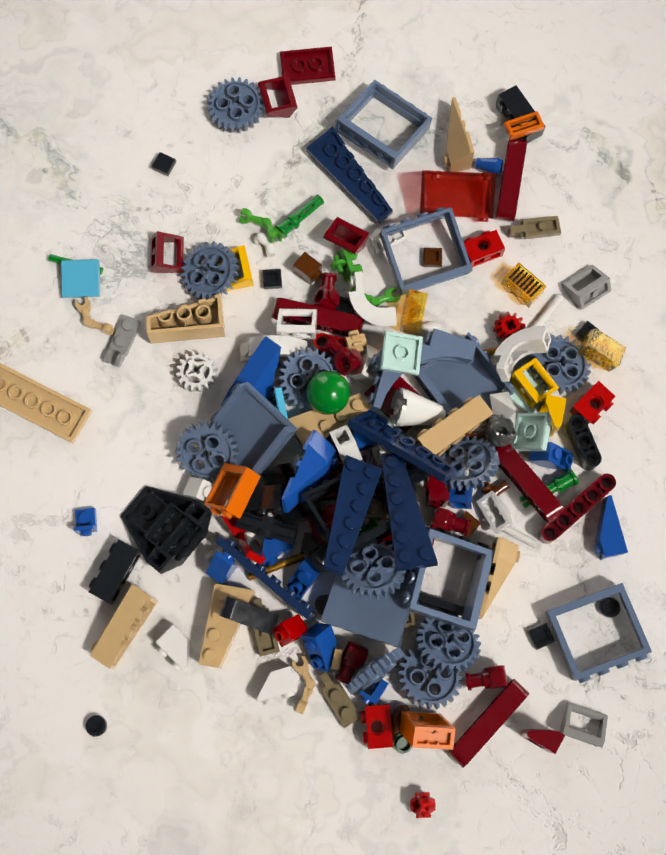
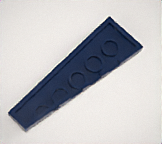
[306,127,393,224]
[348,410,457,482]
[381,453,438,571]
[323,455,383,576]
[215,536,317,621]

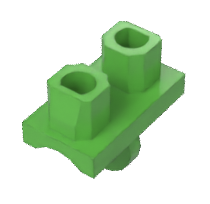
[330,248,363,283]

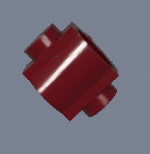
[313,272,340,310]
[324,336,363,376]
[429,507,472,536]
[335,641,369,684]
[465,665,508,691]

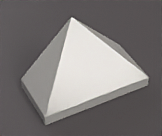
[370,221,408,254]
[489,391,516,428]
[476,491,512,534]

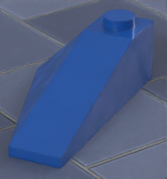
[222,336,282,402]
[281,430,339,513]

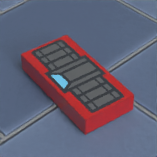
[238,532,266,564]

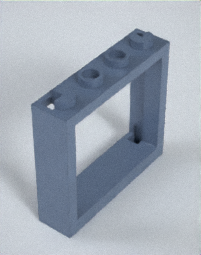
[335,80,432,170]
[379,207,473,296]
[402,529,494,630]
[545,583,652,683]

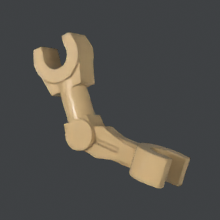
[75,297,116,336]
[292,656,315,714]

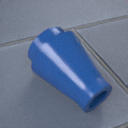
[475,157,503,175]

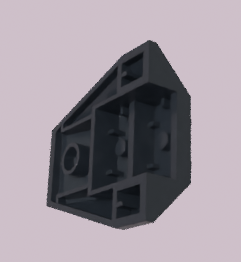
[121,486,212,574]

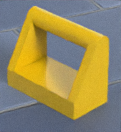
[219,245,254,291]
[510,358,559,409]
[539,394,566,437]

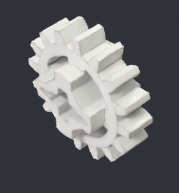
[176,351,218,392]

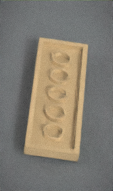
[0,363,92,444]

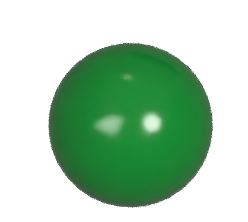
[306,371,350,415]

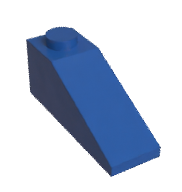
[594,495,628,560]

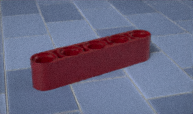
[496,139,527,222]
[272,298,364,337]
[495,444,565,523]
[538,473,616,544]
[448,679,529,768]

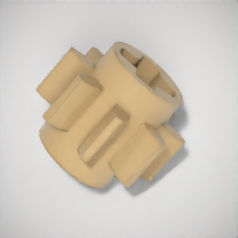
[345,329,367,353]

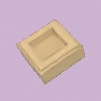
[331,649,343,671]

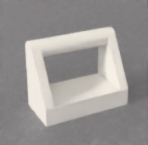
[276,308,317,339]

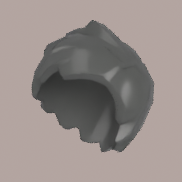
[485,414,517,447]

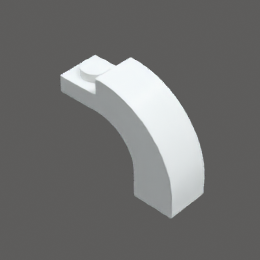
[347,271,397,326]
[494,326,551,382]
[240,335,307,363]

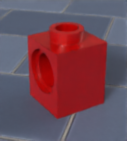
[273,614,308,647]

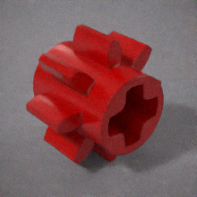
[410,792,436,818]

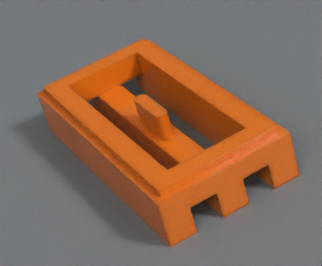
[503,111,544,140]

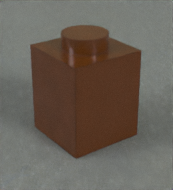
[293,252,322,285]

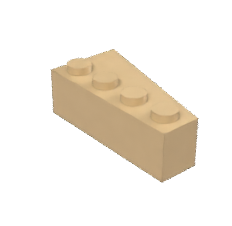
[146,293,225,344]
[288,393,370,448]
[415,395,494,457]
[90,584,158,669]
[199,584,256,669]

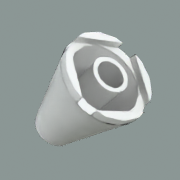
[390,388,446,426]

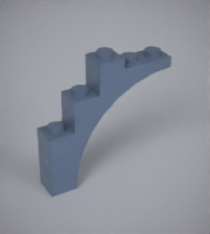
[368,328,477,412]

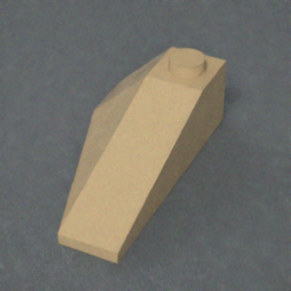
[443,97,474,173]
[478,537,520,620]

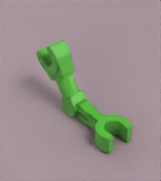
[239,208,283,243]
[349,287,401,307]

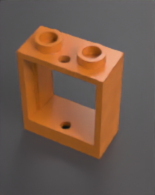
[204,463,261,519]
[399,711,456,750]

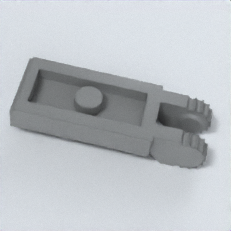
[104,314,142,368]

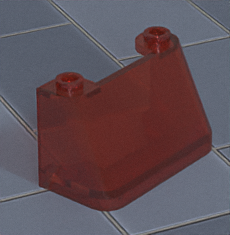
[419,170,496,222]

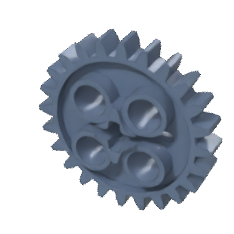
[207,77,265,133]
[180,241,240,300]
[530,335,592,395]
[277,347,338,410]
[175,420,239,481]
[440,436,500,491]
[340,541,406,600]
[415,611,481,675]
[397,643,464,710]
[346,647,405,695]

